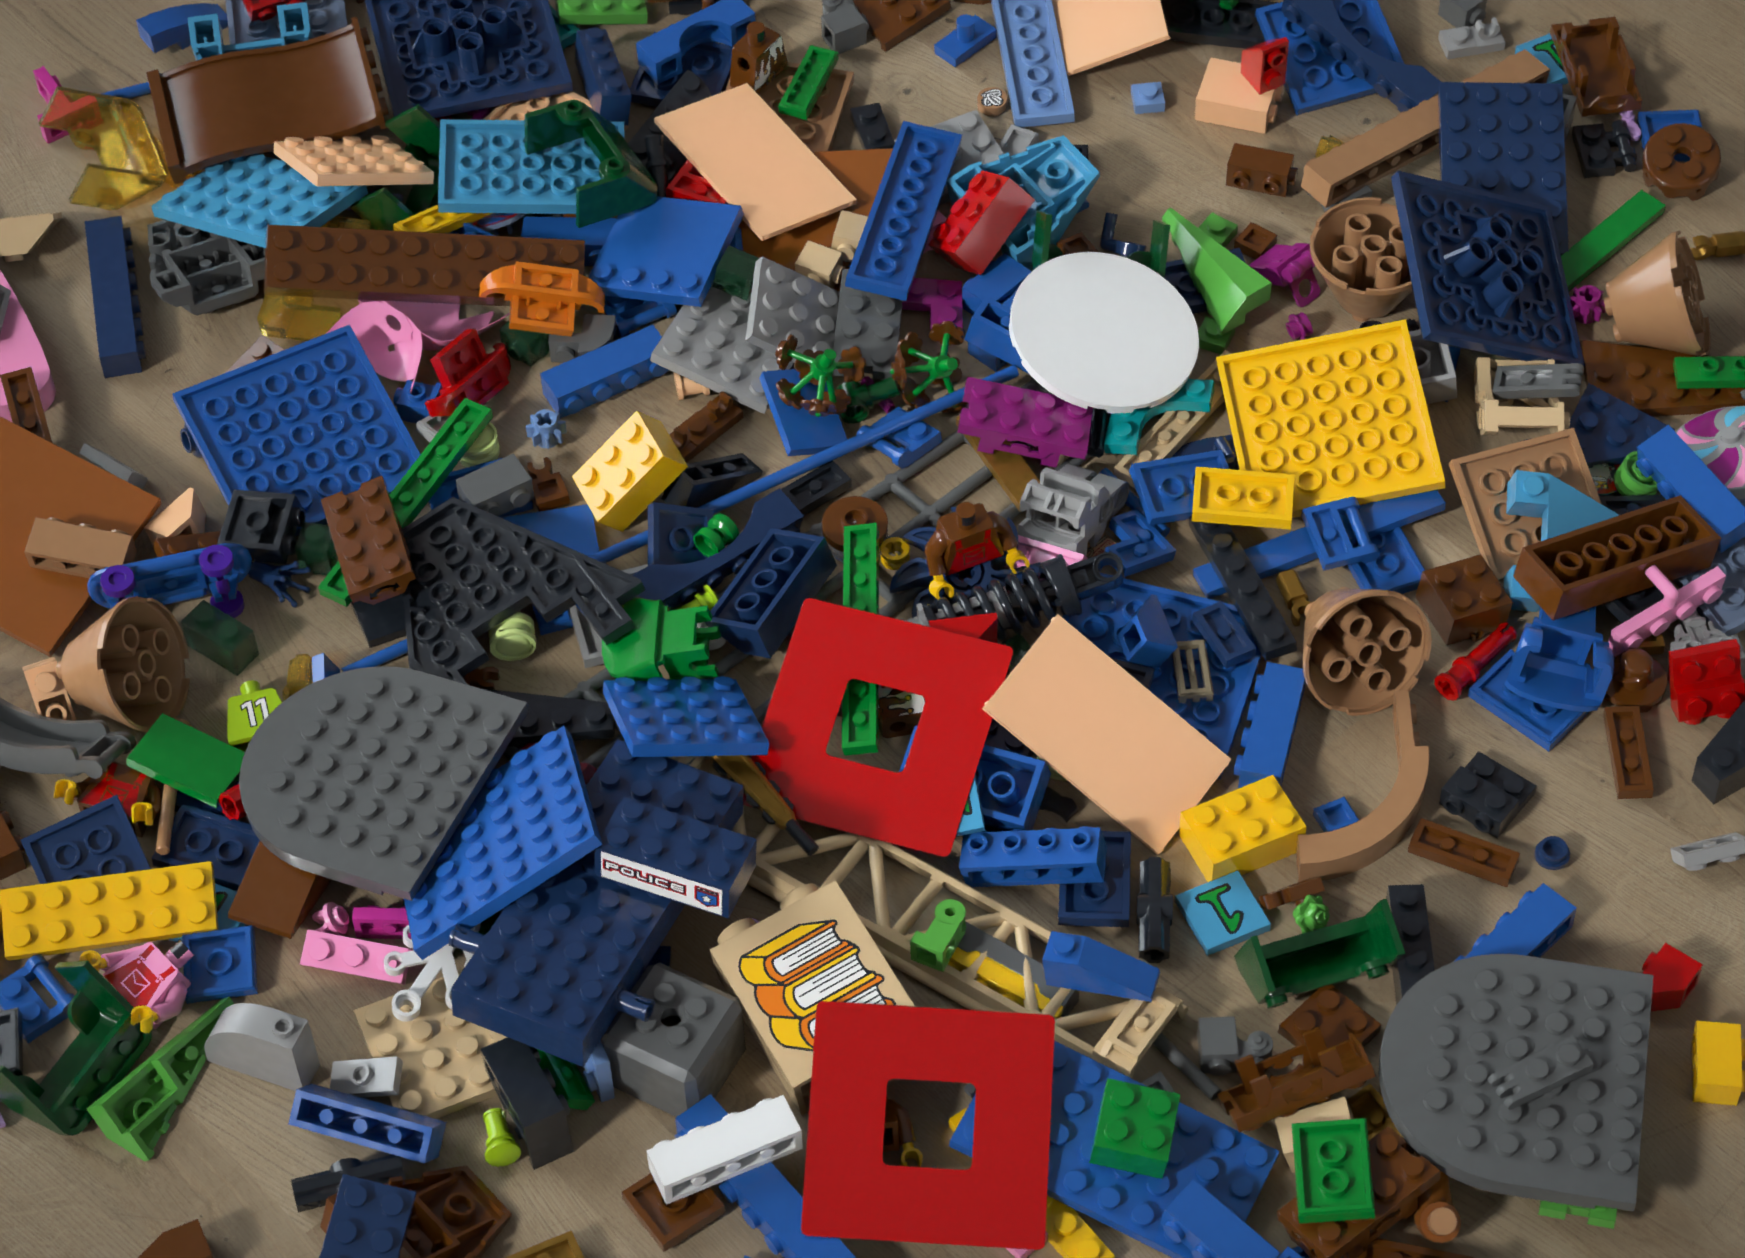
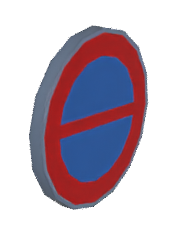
[471,213,527,236]

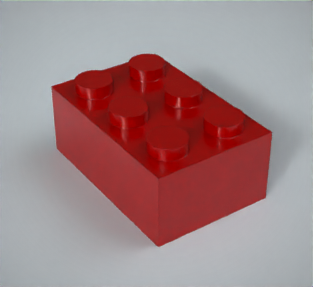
[928,170,1035,275]

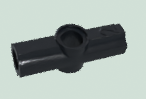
[1136,857,1173,963]
[291,1154,406,1212]

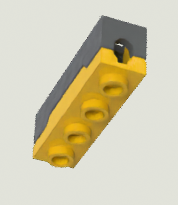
[948,921,1079,1019]

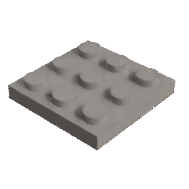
[894,110,1004,205]
[745,256,840,362]

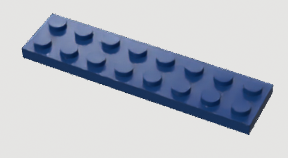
[845,121,962,301]

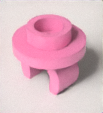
[312,902,349,936]

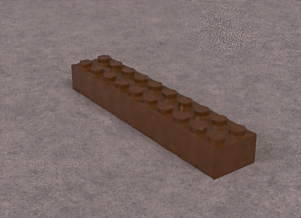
[264,225,585,306]

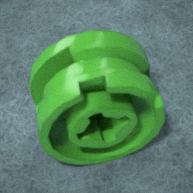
[1614,451,1658,496]

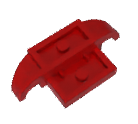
[425,328,511,417]

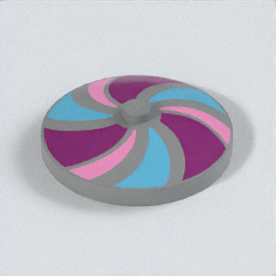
[1676,406,1745,499]

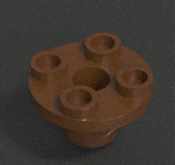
[1604,648,1667,713]

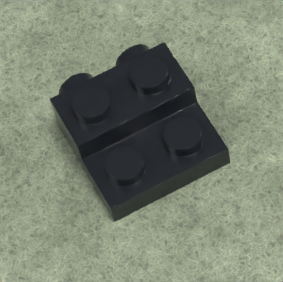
[217,490,306,564]
[1439,751,1537,839]

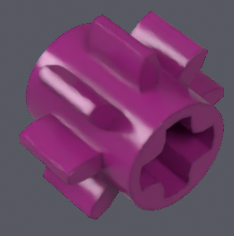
[1570,285,1606,324]

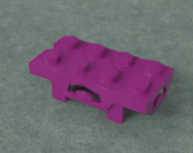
[957,376,1093,467]

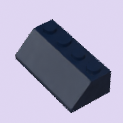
[705,528,837,659]

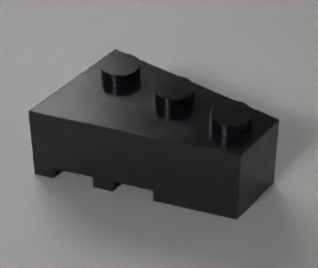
[1691,700,1745,805]
[480,1037,574,1170]

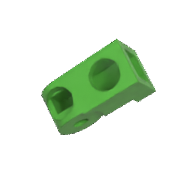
[910,899,966,972]

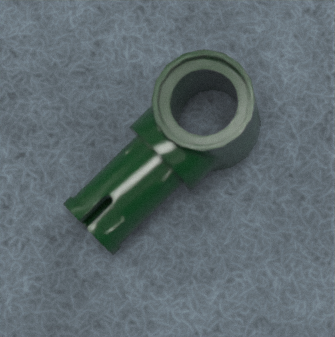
[835,377,900,424]

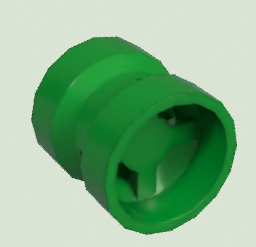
[693,513,739,558]

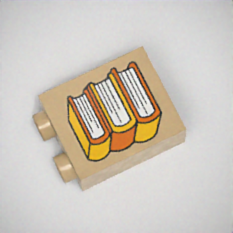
[710,880,915,1115]

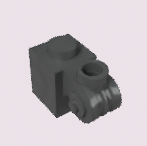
[821,0,869,54]
[1197,1016,1273,1076]

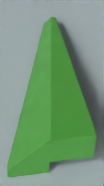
[1162,208,1271,336]
[87,997,234,1161]

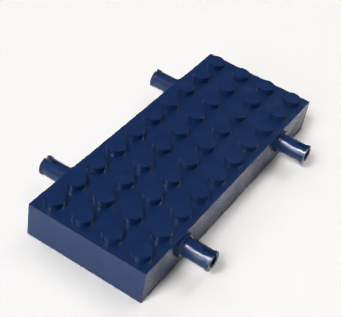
[449,739,744,1067]

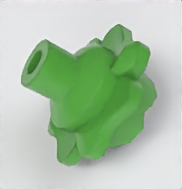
[1293,895,1330,934]

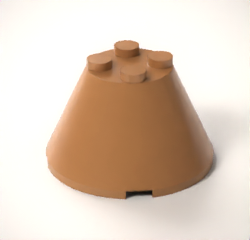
[1310,197,1413,322]
[1604,231,1711,357]
[1303,587,1432,716]
[56,596,190,732]

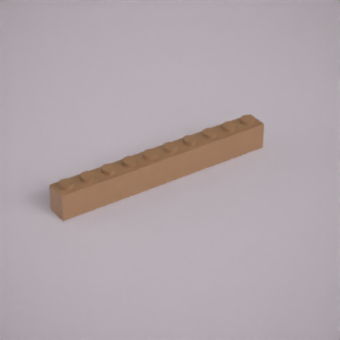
[1301,49,1550,208]

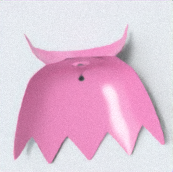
[327,299,510,393]

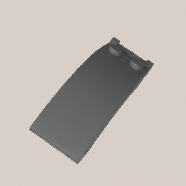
[0,698,136,779]

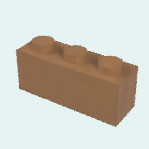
[24,517,137,578]

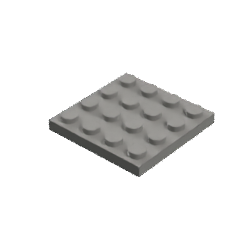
[650,277,794,414]

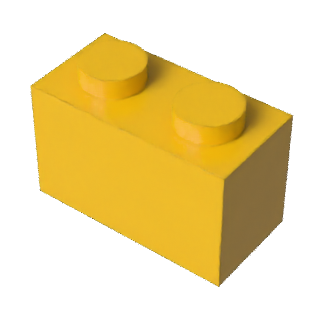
[1691,1021,1745,1106]

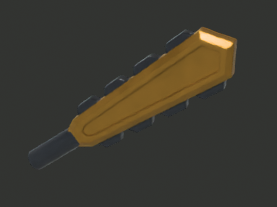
[710,755,819,856]

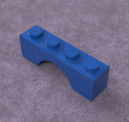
[636,0,756,85]

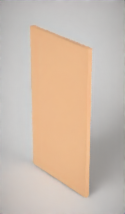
[1052,0,1170,76]
[654,83,857,241]
[982,614,1232,855]

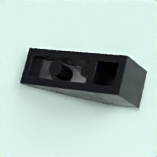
[661,453,763,508]

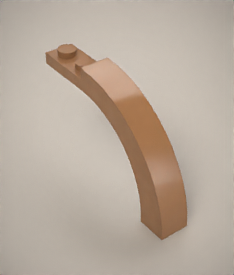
[1296,690,1429,882]

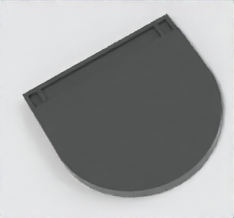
[239,666,529,901]
[1378,954,1653,1211]

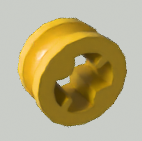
[880,537,910,570]

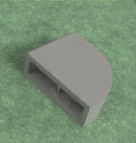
[204,1003,320,1091]

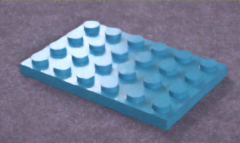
[438,119,624,214]
[151,154,368,248]

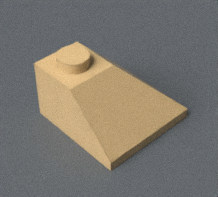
[0,212,62,262]

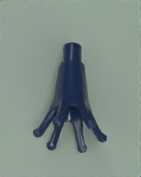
[248,561,311,608]

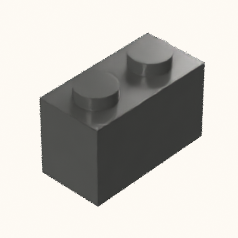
[456,453,535,516]

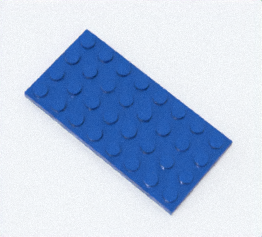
[949,1041,1280,1258]

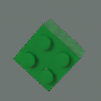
[1089,1078,1180,1179]

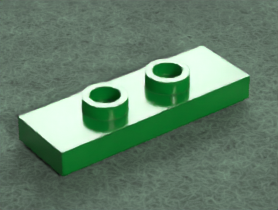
[778,45,839,120]
[1673,356,1745,389]

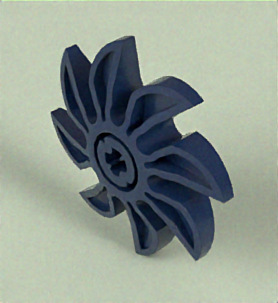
[890,507,1041,629]

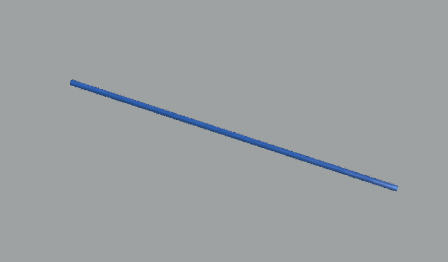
[341,365,1019,672]

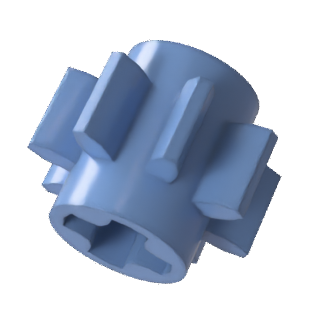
[526,409,567,449]

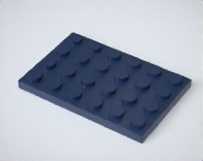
[1438,82,1569,255]

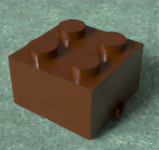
[1415,554,1513,646]

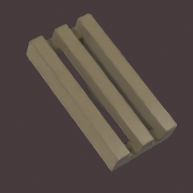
[1171,639,1214,703]

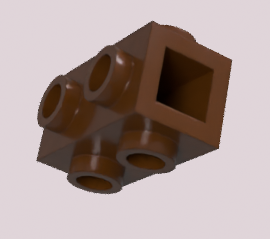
[1226,143,1298,197]

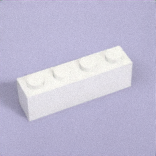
[647,1095,803,1205]

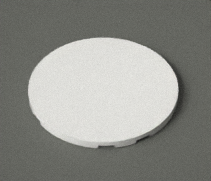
[1009,252,1199,413]

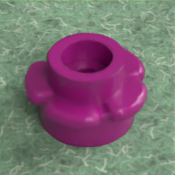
[1286,312,1313,340]

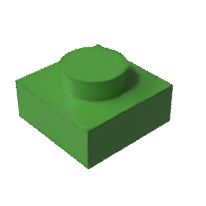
[1198,213,1238,248]
[1198,316,1235,355]

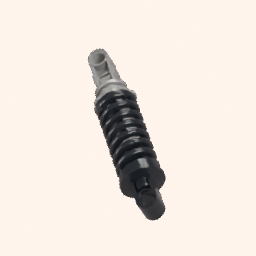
[899,552,1124,640]

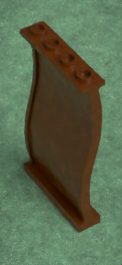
[146,16,389,184]

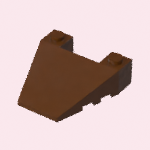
[320,1165,512,1258]

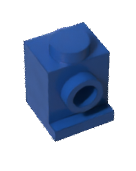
[393,380,443,424]

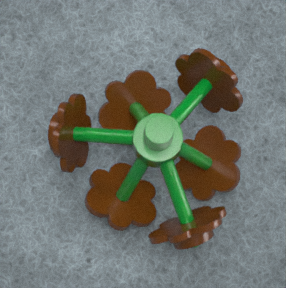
[890,321,969,413]
[775,334,867,417]

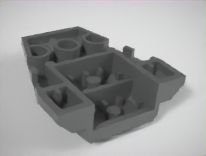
[148,220,265,316]

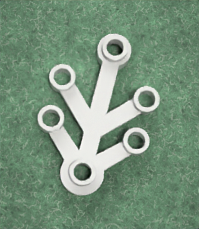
[384,923,481,1022]

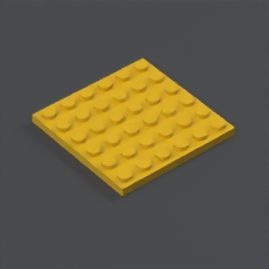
[1216,319,1446,518]

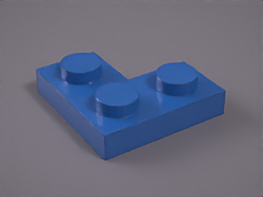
[1104,509,1177,577]

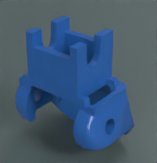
[1504,606,1614,712]

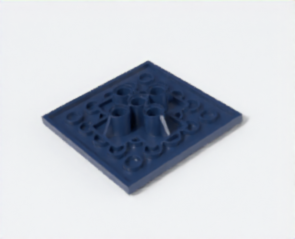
[365,0,573,118]
[1391,171,1585,366]

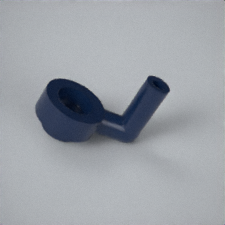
[1100,212,1147,258]

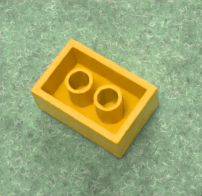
[572,411,688,532]
[1179,775,1307,882]

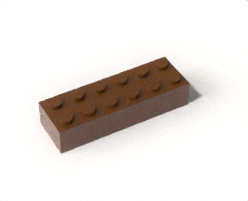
[1513,495,1721,621]

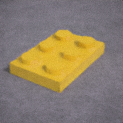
[1191,467,1294,530]

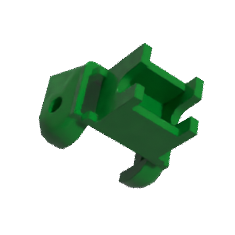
[602,597,721,681]

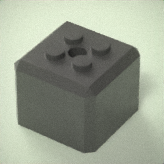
[602,963,746,1117]

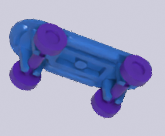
[87,543,252,620]

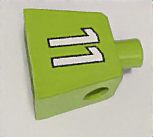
[228,680,282,752]

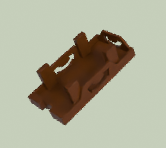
[1550,17,1642,117]
[321,476,416,605]
[1217,1027,1376,1132]
[1277,1126,1441,1258]

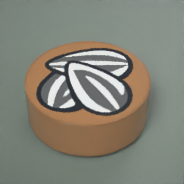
[977,87,1007,116]

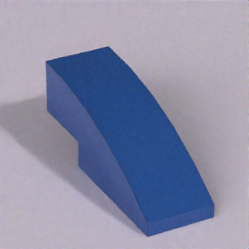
[136,3,228,54]

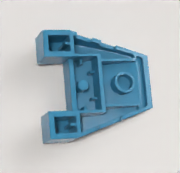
[187,2,313,60]
[947,135,1100,271]
[1503,470,1619,612]

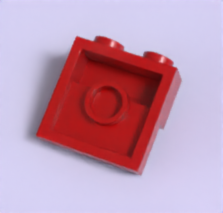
[1669,639,1745,725]

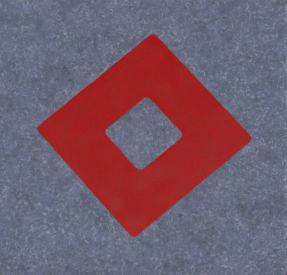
[743,598,1013,857]
[801,1001,1055,1250]

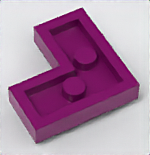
[902,278,963,331]

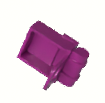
[1249,243,1320,307]

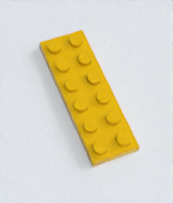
[0,861,219,961]

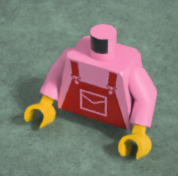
[80,940,194,1033]

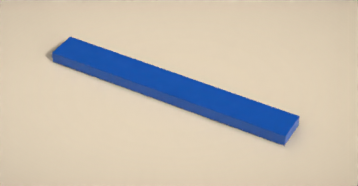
[1193,490,1446,599]

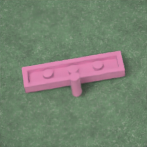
[1608,565,1726,657]

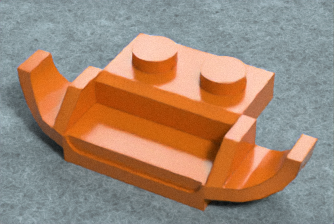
[479,261,605,337]

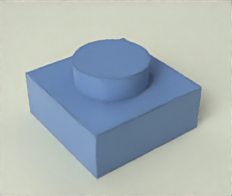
[1131,82,1165,114]

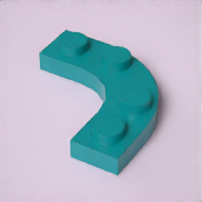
[1104,379,1214,455]

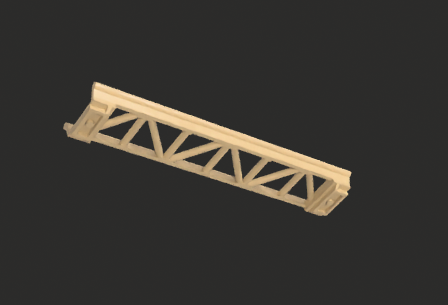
[689,756,1188,1079]

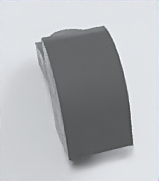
[548,314,618,363]

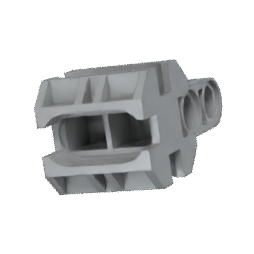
[1018,463,1129,556]

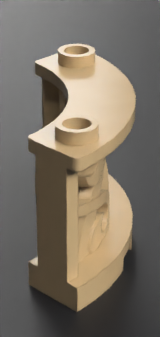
[1473,357,1570,435]

